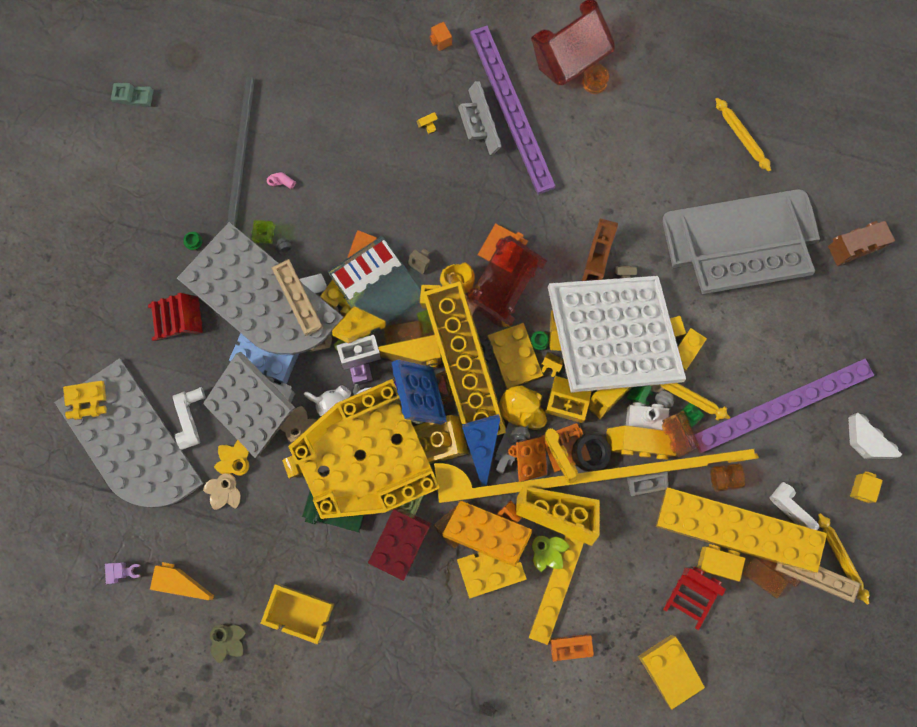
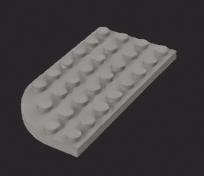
[177,222,343,355]
[54,358,204,507]

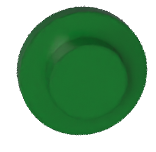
[183,232,203,250]
[530,331,549,350]

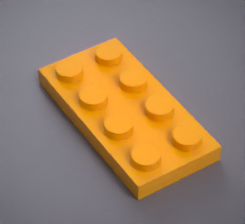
[443,500,532,567]

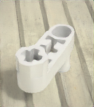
[173,387,206,450]
[770,482,820,530]

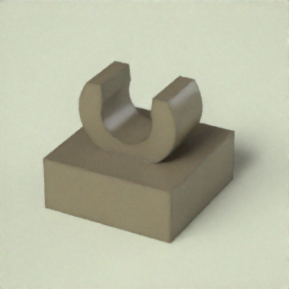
[408,249,430,274]
[615,266,637,278]

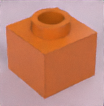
[429,22,452,51]
[496,501,522,523]

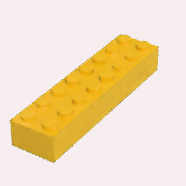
[422,281,506,435]
[656,487,827,573]

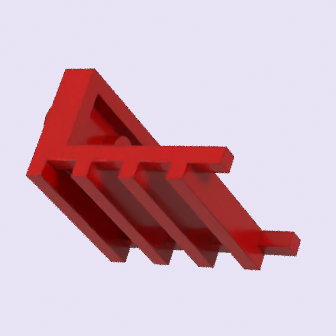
[148,293,203,341]
[663,567,726,631]

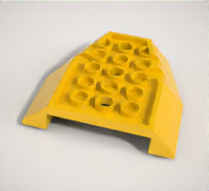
[288,379,440,519]

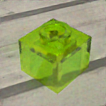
[251,220,275,244]
[416,310,433,334]

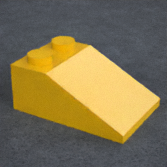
[378,335,441,369]
[401,415,469,464]
[638,635,705,710]

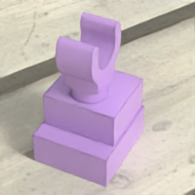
[350,364,373,386]
[105,563,141,584]

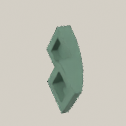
[111,83,154,107]

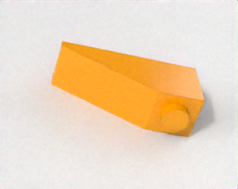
[150,562,214,600]

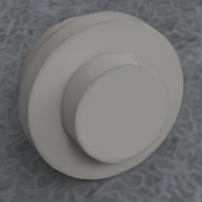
[655,391,674,408]

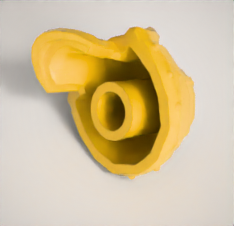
[499,386,547,430]

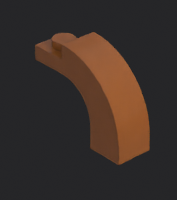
[582,218,618,281]

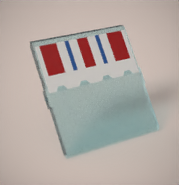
[328,236,421,334]

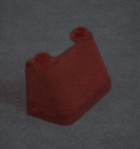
[531,0,615,85]
[467,235,547,327]

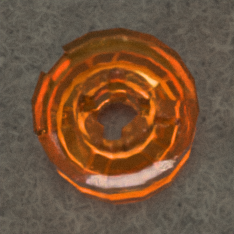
[582,64,609,94]

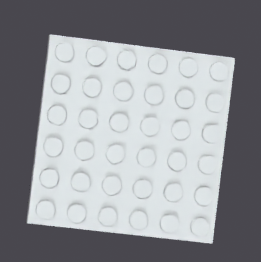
[548,276,686,392]

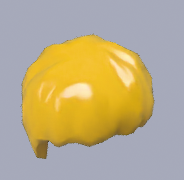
[439,262,475,294]

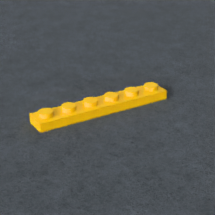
[529,535,584,645]

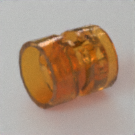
[710,463,745,492]

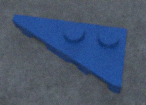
[462,414,500,486]

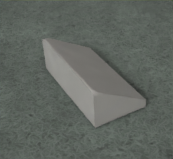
[627,471,669,496]

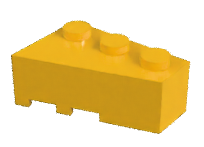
[606,425,677,460]

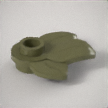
[210,624,246,663]

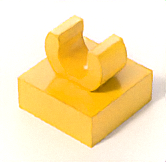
[416,112,438,134]
[542,352,564,377]

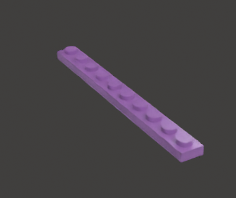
[470,26,555,195]
[692,358,874,453]

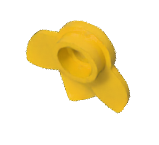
[214,440,249,476]

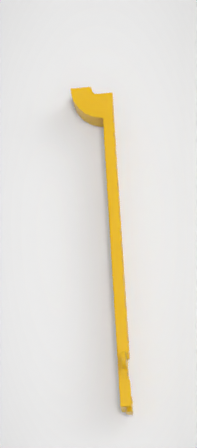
[434,449,759,503]

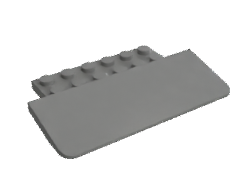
[662,189,820,294]

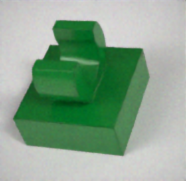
[627,385,653,405]
[677,403,705,429]

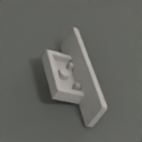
[458,81,501,155]

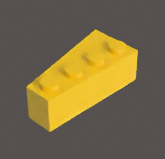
[516,486,600,546]

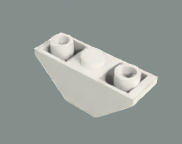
[848,413,902,459]

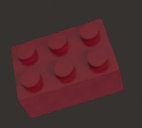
[368,507,432,581]

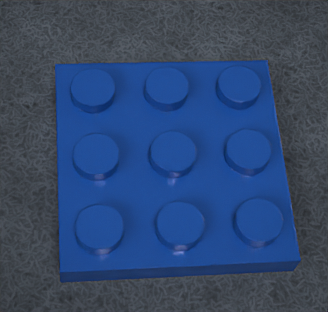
[391,360,447,424]

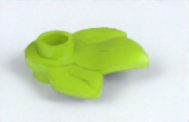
[532,536,569,572]

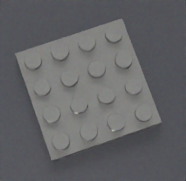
[203,352,295,458]

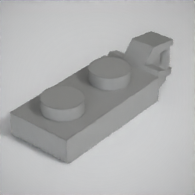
[495,422,528,474]

